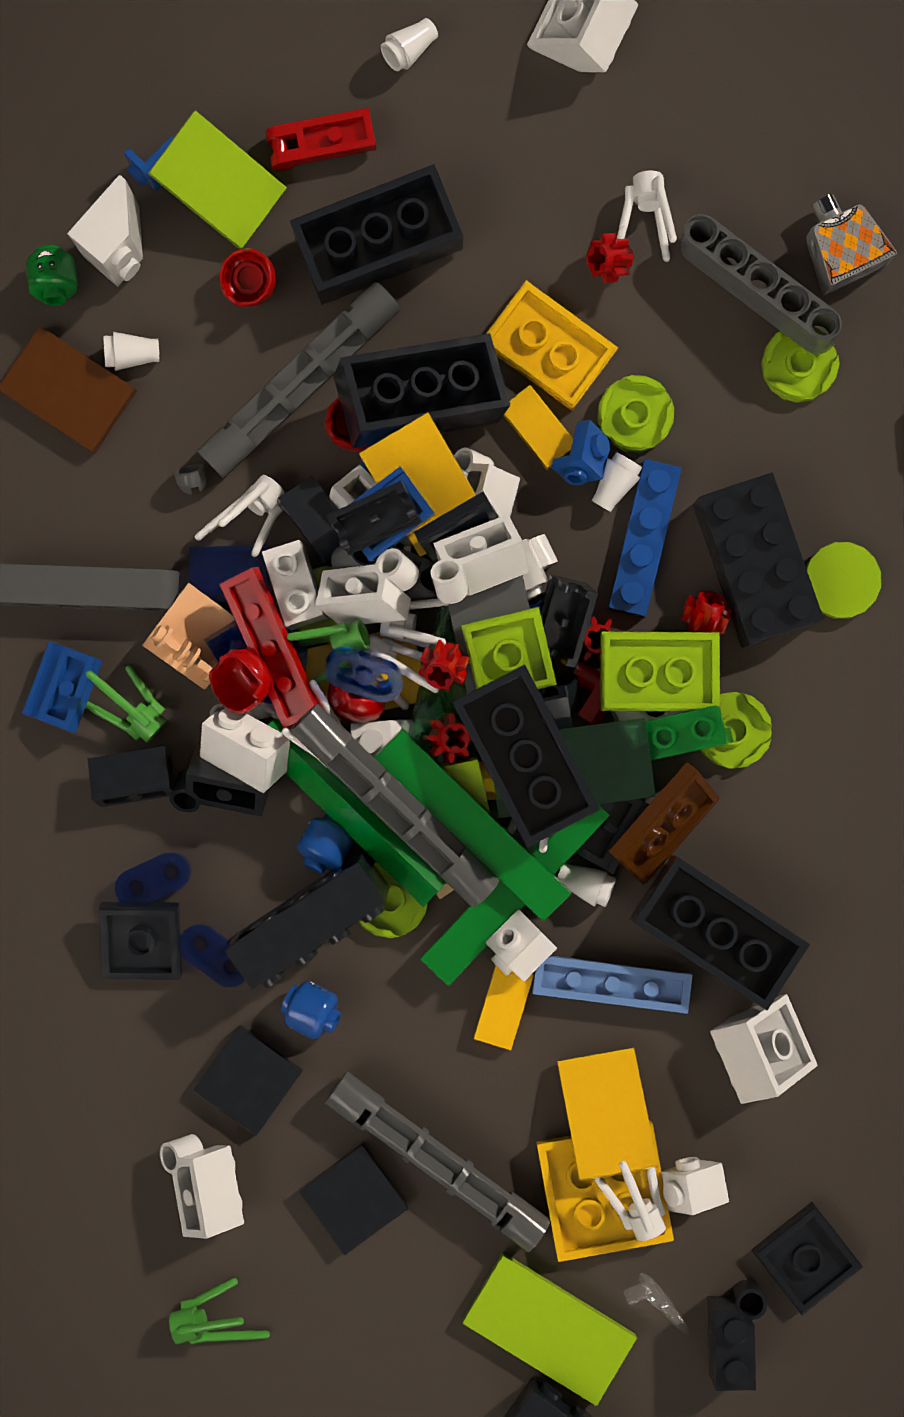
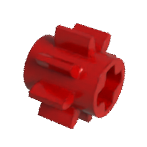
[586,233,634,283]
[681,590,732,634]
[582,616,612,664]
[418,640,469,692]
[423,713,472,763]

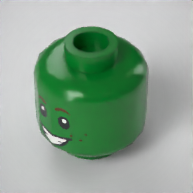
[25,245,78,306]

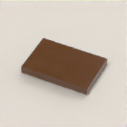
[0,326,137,454]
[609,762,719,885]

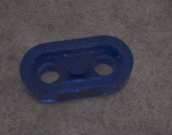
[325,646,403,702]
[115,852,191,902]
[179,924,245,988]

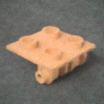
[142,583,243,690]

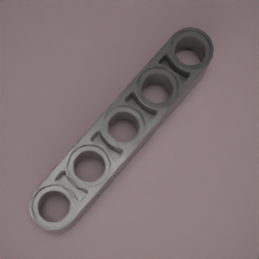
[680,214,842,354]
[0,564,179,612]

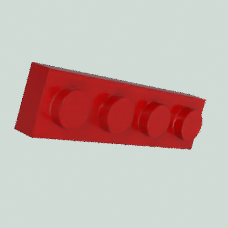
[220,567,320,728]

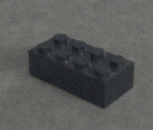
[290,164,463,305]
[333,333,510,449]
[693,472,824,648]
[452,665,600,848]
[225,849,390,990]
[629,855,810,1011]

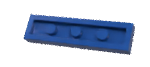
[608,459,682,618]

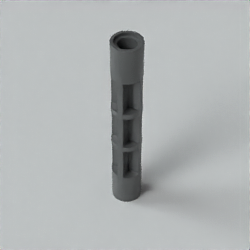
[196,282,400,479]
[290,703,499,907]
[324,1071,550,1252]

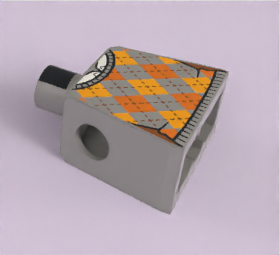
[806,194,897,296]

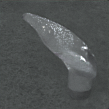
[624,1273,689,1334]

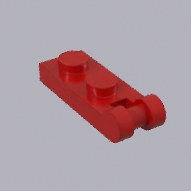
[265,108,377,171]

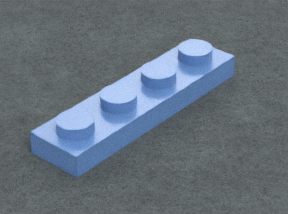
[532,955,692,1014]

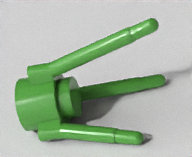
[286,619,370,685]
[85,665,168,743]
[169,1278,270,1344]

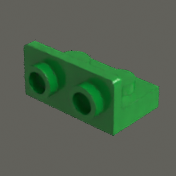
[642,705,734,761]

